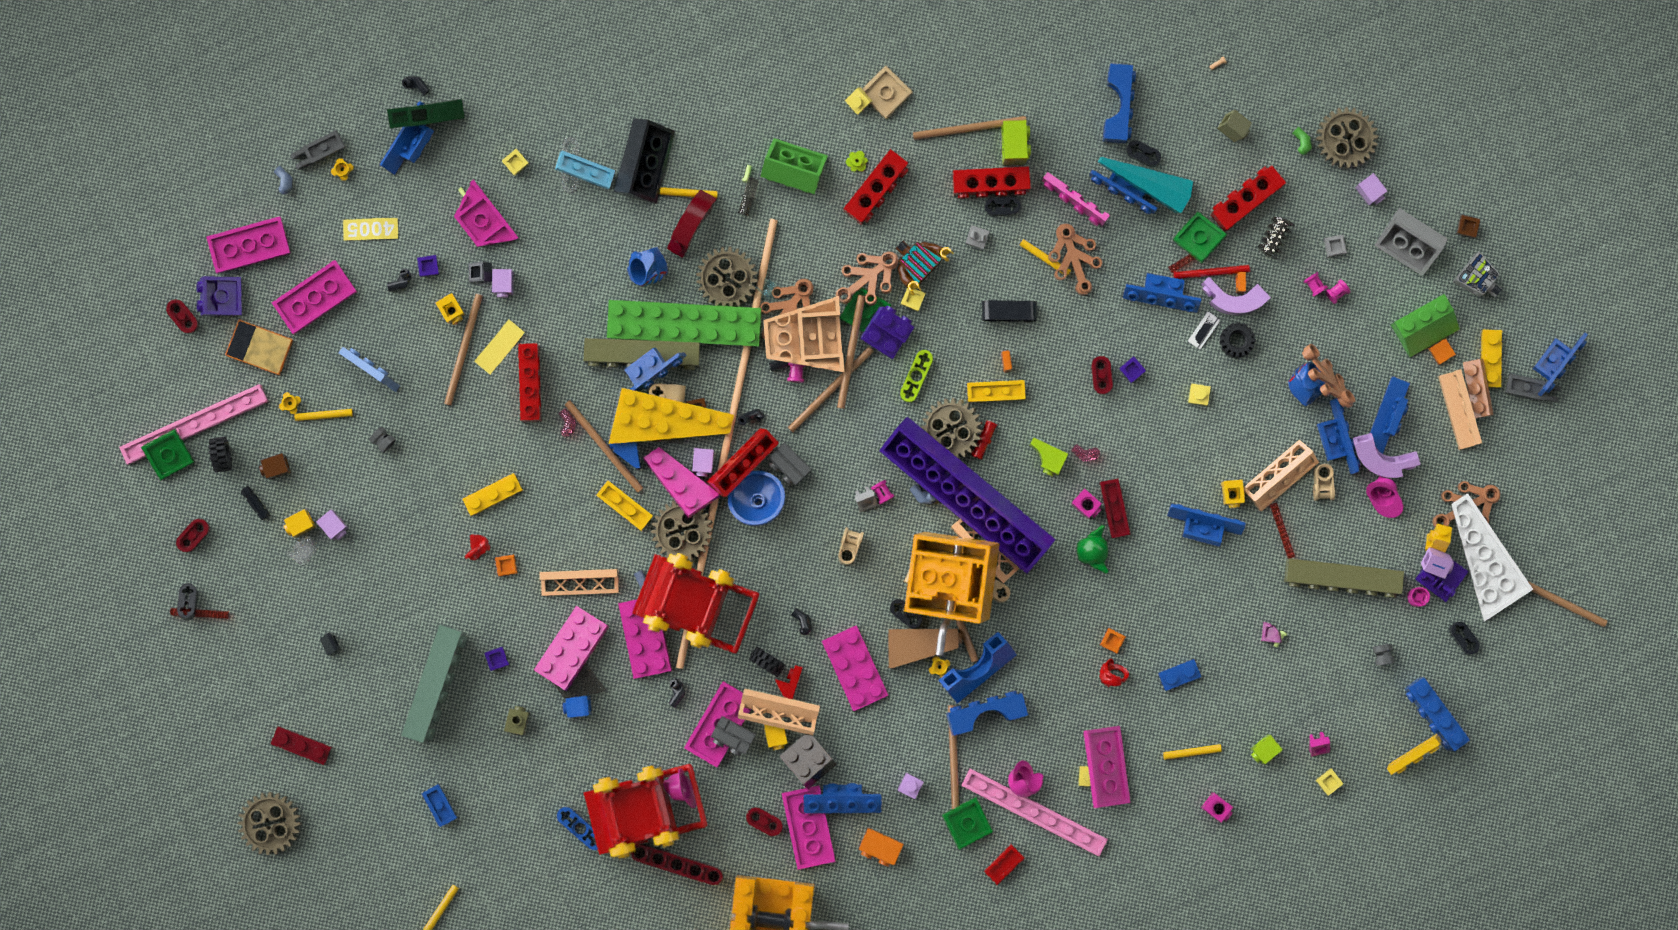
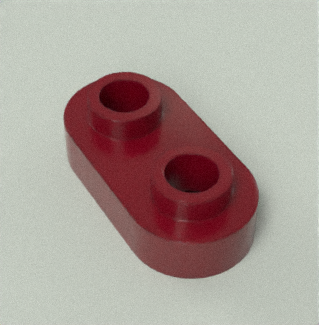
[166,299,199,334]
[1091,356,1113,395]
[176,519,210,553]
[746,807,783,836]

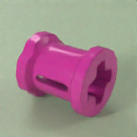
[1303,272,1328,297]
[1325,279,1351,304]
[787,363,805,383]
[871,480,895,505]

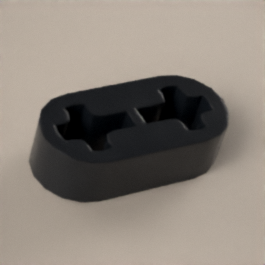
[1126,140,1161,167]
[984,197,1021,216]
[177,583,198,621]
[890,599,922,628]
[1449,622,1480,654]

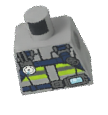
[1453,251,1502,297]

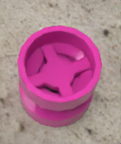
[1407,587,1430,607]

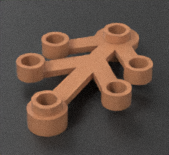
[1048,224,1102,295]
[836,252,899,306]
[760,279,813,340]
[1302,344,1355,408]
[1433,481,1500,527]

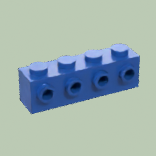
[1404,677,1470,752]

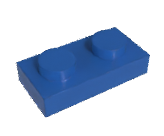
[1158,659,1201,691]
[421,784,458,827]

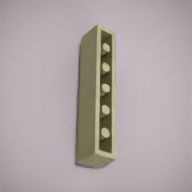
[583,338,700,371]
[1284,558,1404,598]

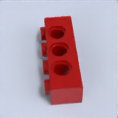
[843,149,909,225]
[1211,165,1286,232]
[952,166,1031,199]
[518,343,542,422]
[707,428,779,497]

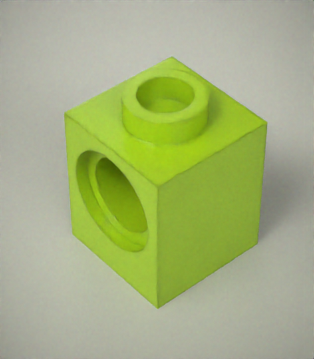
[1250,734,1283,764]

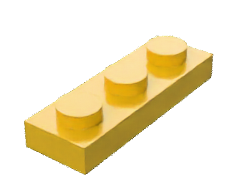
[1481,329,1502,388]
[967,380,1026,403]
[462,473,523,516]
[596,481,653,531]
[1387,734,1441,775]

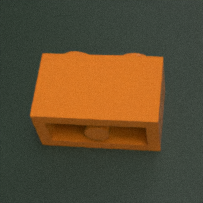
[858,828,903,867]

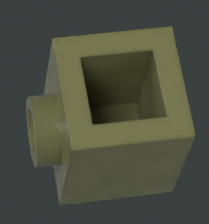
[1217,110,1252,142]
[504,705,530,735]

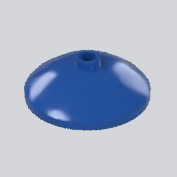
[728,471,785,526]

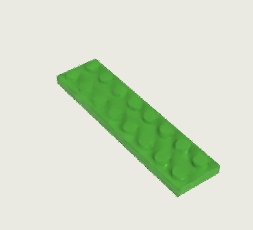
[607,300,762,347]

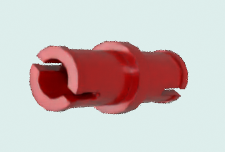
[971,420,997,460]

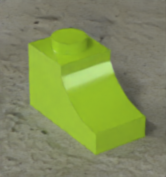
[1029,437,1068,477]

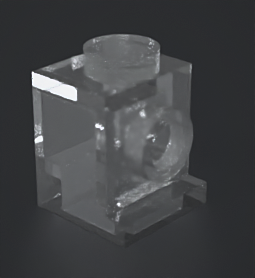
[286,535,319,566]

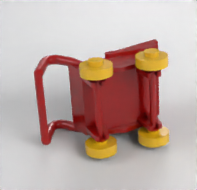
[632,553,759,654]
[583,764,708,859]

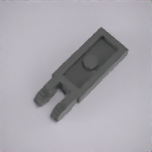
[290,130,346,170]
[1505,374,1561,403]

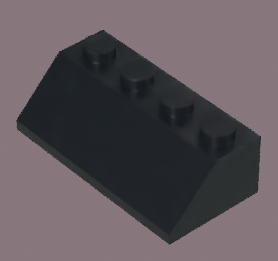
[614,119,675,204]

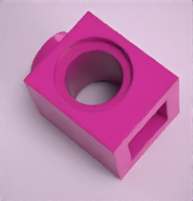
[1071,488,1102,519]
[1201,792,1233,823]

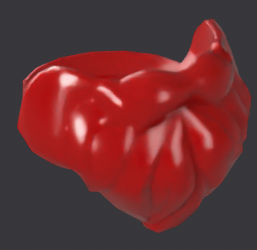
[464,534,491,561]
[1099,658,1129,687]

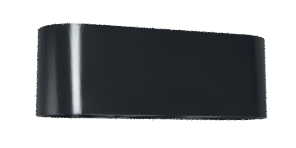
[982,300,1037,322]

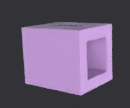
[1355,173,1387,205]
[492,269,514,298]
[692,448,714,477]
[316,510,348,540]
[1421,547,1454,579]
[897,773,923,799]

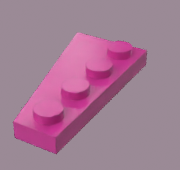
[1042,172,1110,227]
[643,447,720,518]

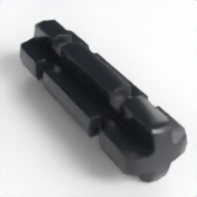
[241,486,270,520]

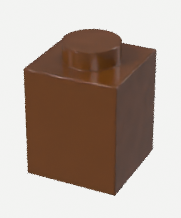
[259,453,291,480]

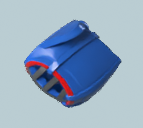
[627,247,668,287]
[1288,362,1325,406]

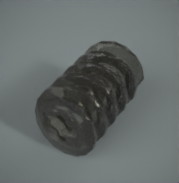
[1257,217,1295,259]

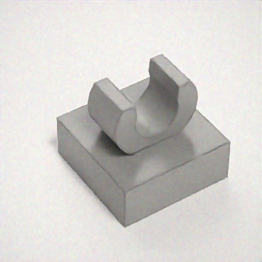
[965,225,990,250]
[854,487,878,512]

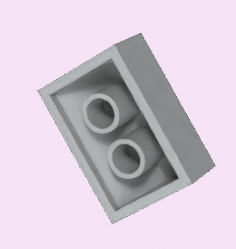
[1375,208,1447,276]

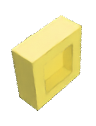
[845,87,872,115]
[502,149,529,176]
[901,288,926,312]
[1188,384,1211,406]
[1078,766,1091,786]
[1315,768,1343,796]

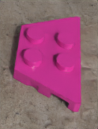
[454,179,518,247]

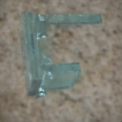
[755,279,776,297]

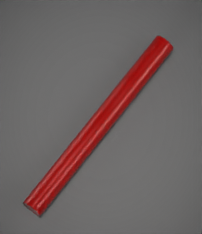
[1173,265,1250,279]

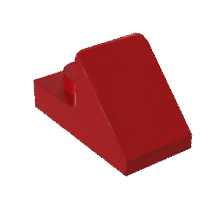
[775,665,803,700]

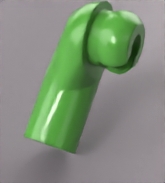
[1292,126,1312,155]

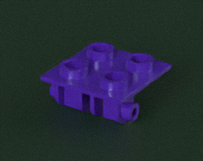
[1415,560,1469,602]

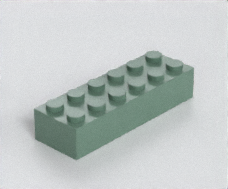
[401,625,468,743]

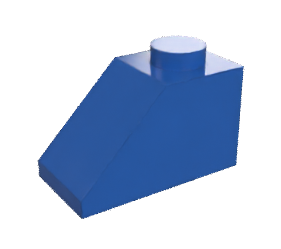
[610,442,641,470]
[563,696,592,718]

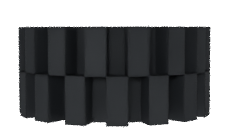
[1219,322,1256,358]
[208,436,232,473]
[749,646,786,678]

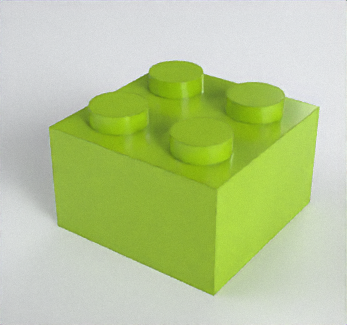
[1001,120,1031,166]

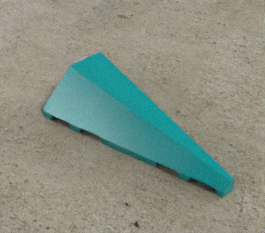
[1098,157,1193,213]

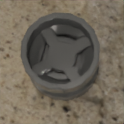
[369,426,396,453]
[1373,644,1395,666]

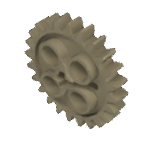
[1315,107,1379,169]
[696,246,758,307]
[921,398,983,460]
[651,501,714,561]
[237,792,302,855]

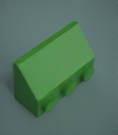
[760,138,828,194]
[1391,294,1460,357]

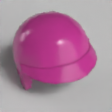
[1008,760,1044,798]

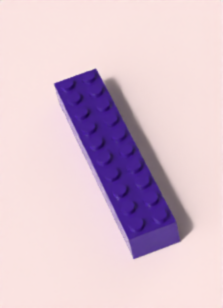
[879,416,1056,574]

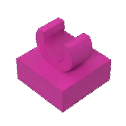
[1309,732,1330,757]

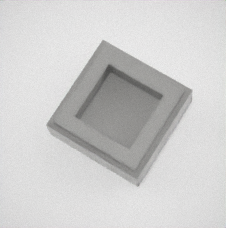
[1324,235,1347,257]

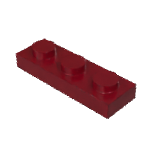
[1099,478,1131,539]
[270,726,332,765]

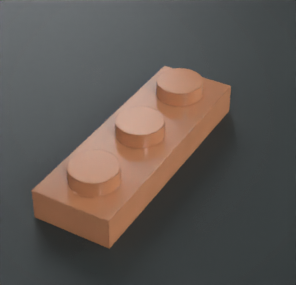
[1463,359,1493,419]

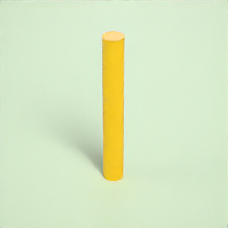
[660,187,718,198]
[1019,239,1071,277]
[294,409,353,421]
[1163,744,1222,760]
[423,884,459,930]

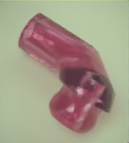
[558,408,576,438]
[1071,444,1100,462]

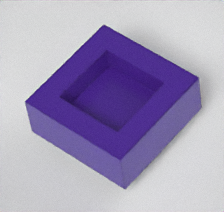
[417,255,439,277]
[1119,356,1146,383]
[484,646,509,671]

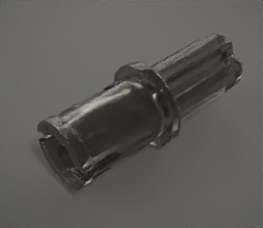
[737,178,759,216]

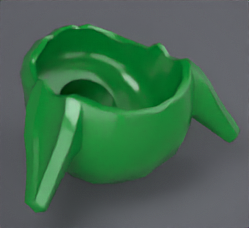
[1076,525,1109,574]

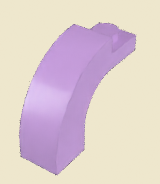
[1201,277,1271,315]
[1353,433,1420,478]

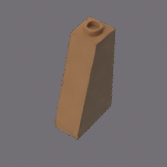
[888,629,962,668]

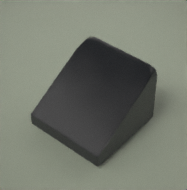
[468,262,492,283]
[320,632,341,656]

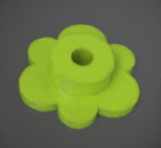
[846,151,868,172]

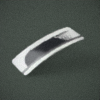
[1188,312,1220,349]

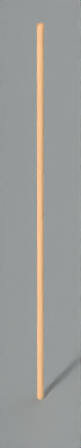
[676,219,778,669]

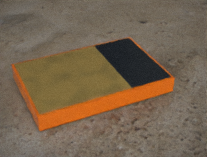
[225,320,293,376]

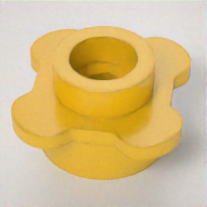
[331,158,354,181]
[279,392,301,414]
[929,656,950,678]

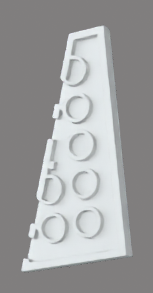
[1451,494,1533,622]

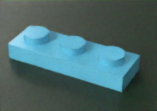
[555,150,615,189]

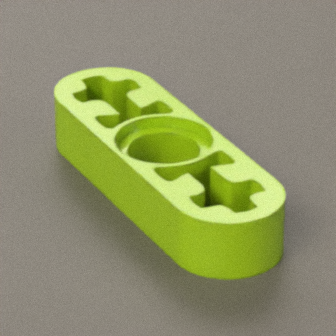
[900,350,933,403]

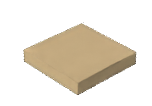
[862,66,913,119]

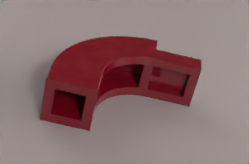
[666,189,717,258]

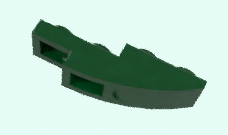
[387,99,465,129]

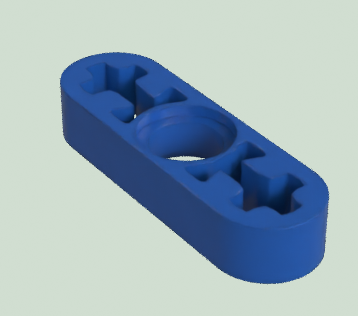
[557,807,598,850]

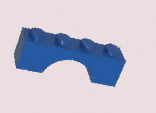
[1103,63,1136,144]
[938,632,1017,703]
[946,691,1028,736]

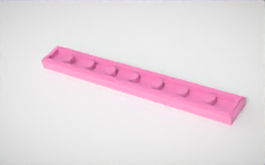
[119,384,269,465]
[961,769,1108,857]

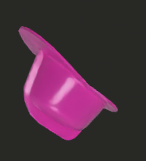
[1366,476,1403,518]
[663,768,697,808]

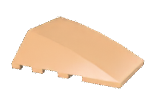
[764,296,844,372]

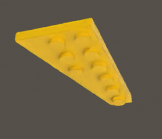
[608,388,734,444]

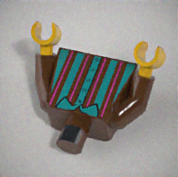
[895,241,954,295]

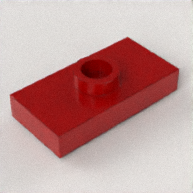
[984,844,1025,885]

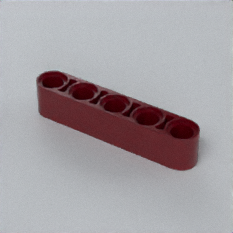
[631,844,723,885]

